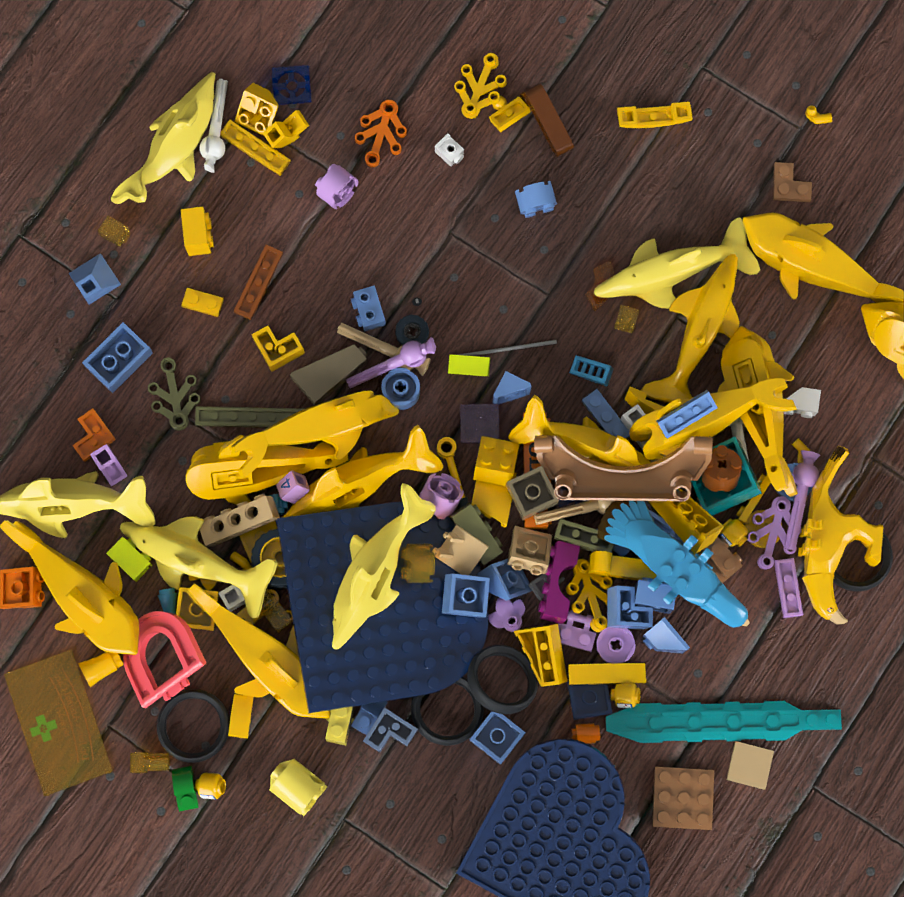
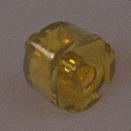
[401,544,435,583]

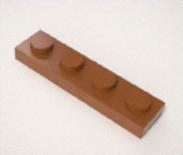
[234,245,283,320]

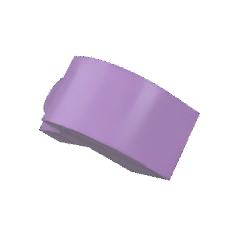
[90,444,128,486]

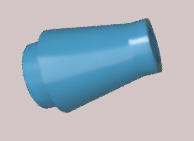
[158,588,177,614]

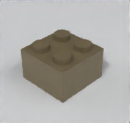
[506,466,559,520]

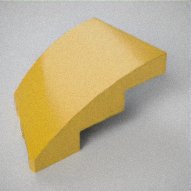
[471,473,517,527]

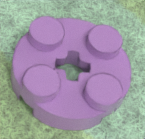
[596,627,635,663]

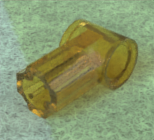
[130,752,170,773]

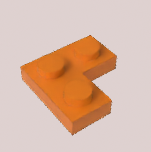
[72,408,116,462]

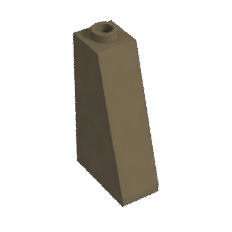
[290,345,367,405]

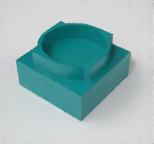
[691,437,762,516]

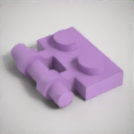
[558,610,600,652]

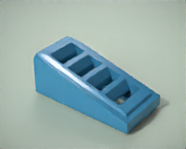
[569,355,613,386]

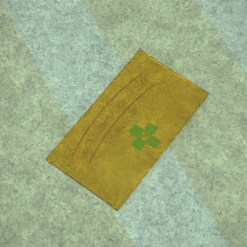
[4,650,113,796]

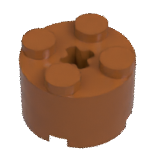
[701,445,742,492]

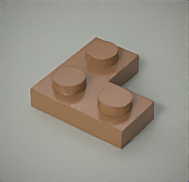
[773,162,812,202]

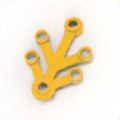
[454,53,507,119]
[566,559,613,632]

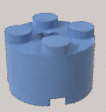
[515,181,557,218]
[381,368,420,410]

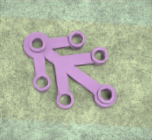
[747,496,801,570]

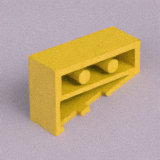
[514,624,568,687]

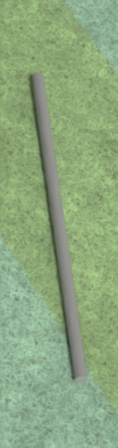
[457,340,557,356]

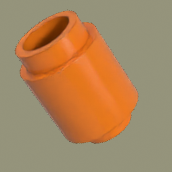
[572,723,600,744]

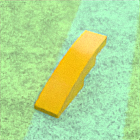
[568,663,646,685]

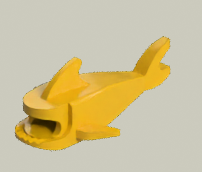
[629,378,797,460]
[186,435,348,505]

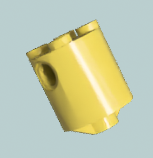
[269,759,327,816]

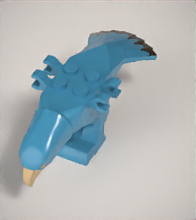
[597,501,750,628]

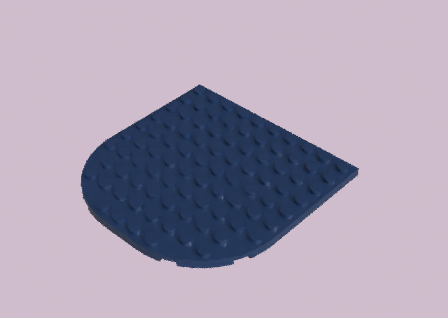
[276,502,488,714]

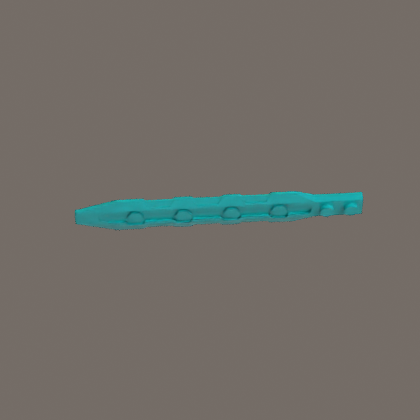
[606,701,842,743]

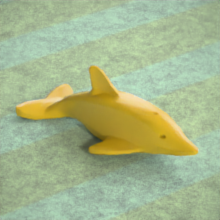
[641,254,739,403]
[508,395,651,467]
[282,425,443,518]

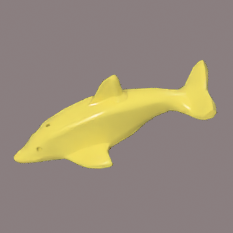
[111,72,216,204]
[594,218,760,309]
[0,471,155,538]
[332,483,436,649]
[120,517,278,618]

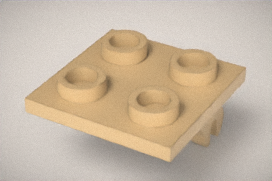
[432,524,489,575]

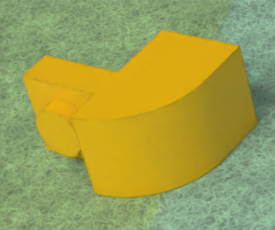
[263,110,309,148]

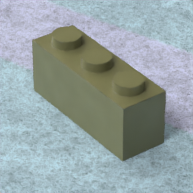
[450,503,503,565]
[555,519,615,553]

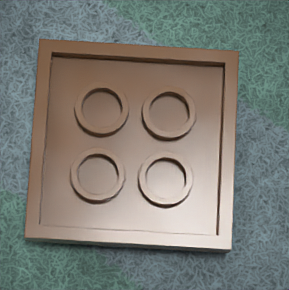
[652,767,714,830]

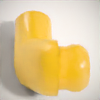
[805,106,832,124]
[792,438,810,463]
[230,552,252,570]

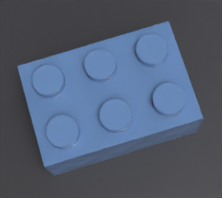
[82,323,153,393]

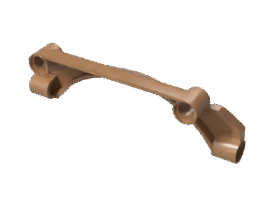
[534,435,713,502]

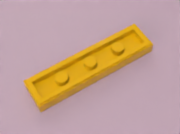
[220,120,291,176]

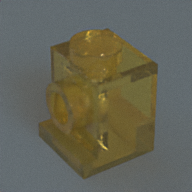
[614,305,639,333]

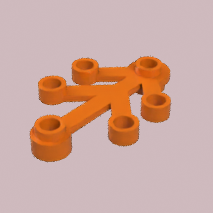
[355,100,407,167]

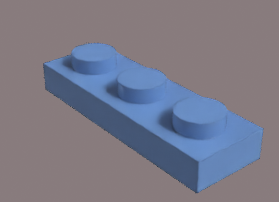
[582,389,630,439]
[656,390,718,439]

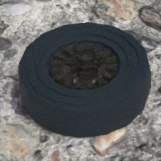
[395,315,429,346]

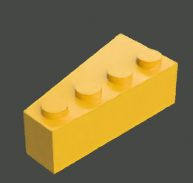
[648,488,724,555]

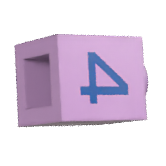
[276,471,310,504]

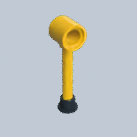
[437,437,469,510]

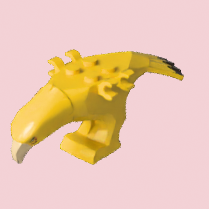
[798,446,883,624]

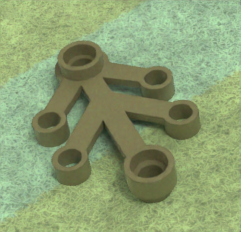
[148,357,201,431]

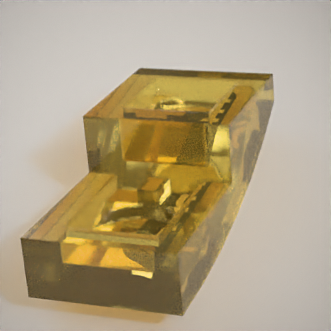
[261,588,293,633]

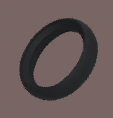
[833,522,893,591]
[467,645,538,714]
[411,677,484,746]
[157,689,230,763]

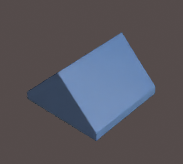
[492,371,531,406]

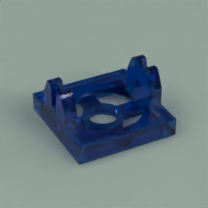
[272,65,312,105]

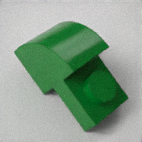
[172,766,199,812]

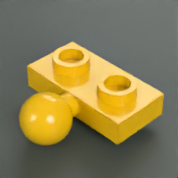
[489,96,531,133]

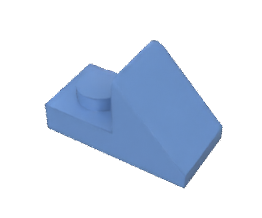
[351,701,388,735]

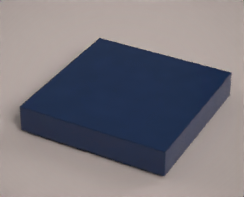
[567,681,612,720]

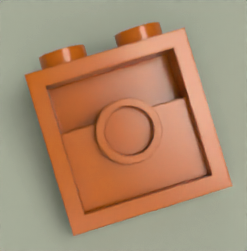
[0,566,45,609]

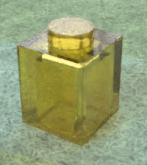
[98,216,130,247]

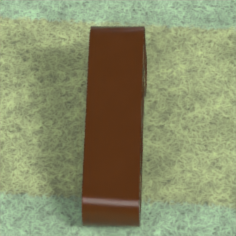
[519,83,574,157]

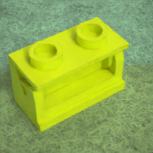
[106,537,153,582]

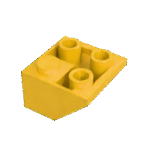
[234,83,279,137]

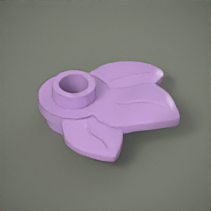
[488,597,525,632]

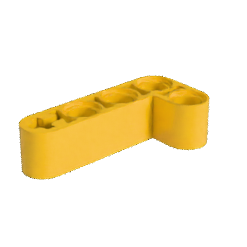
[589,551,657,581]

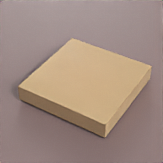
[726,741,774,790]

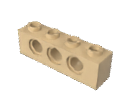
[200,494,280,547]

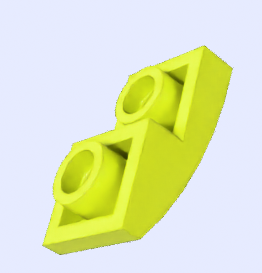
[448,355,490,377]

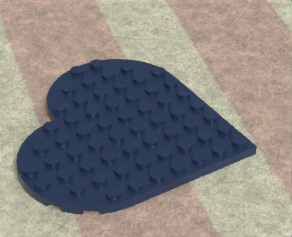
[456,739,650,897]

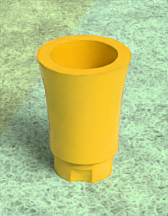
[78,652,124,687]

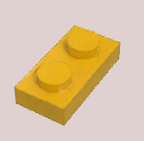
[181,288,224,317]

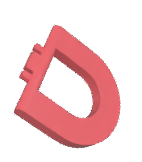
[123,611,206,708]

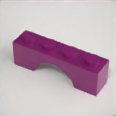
[538,541,580,624]

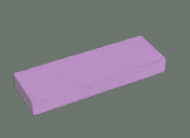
[774,558,803,618]

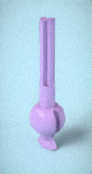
[346,337,436,388]
[784,450,820,551]

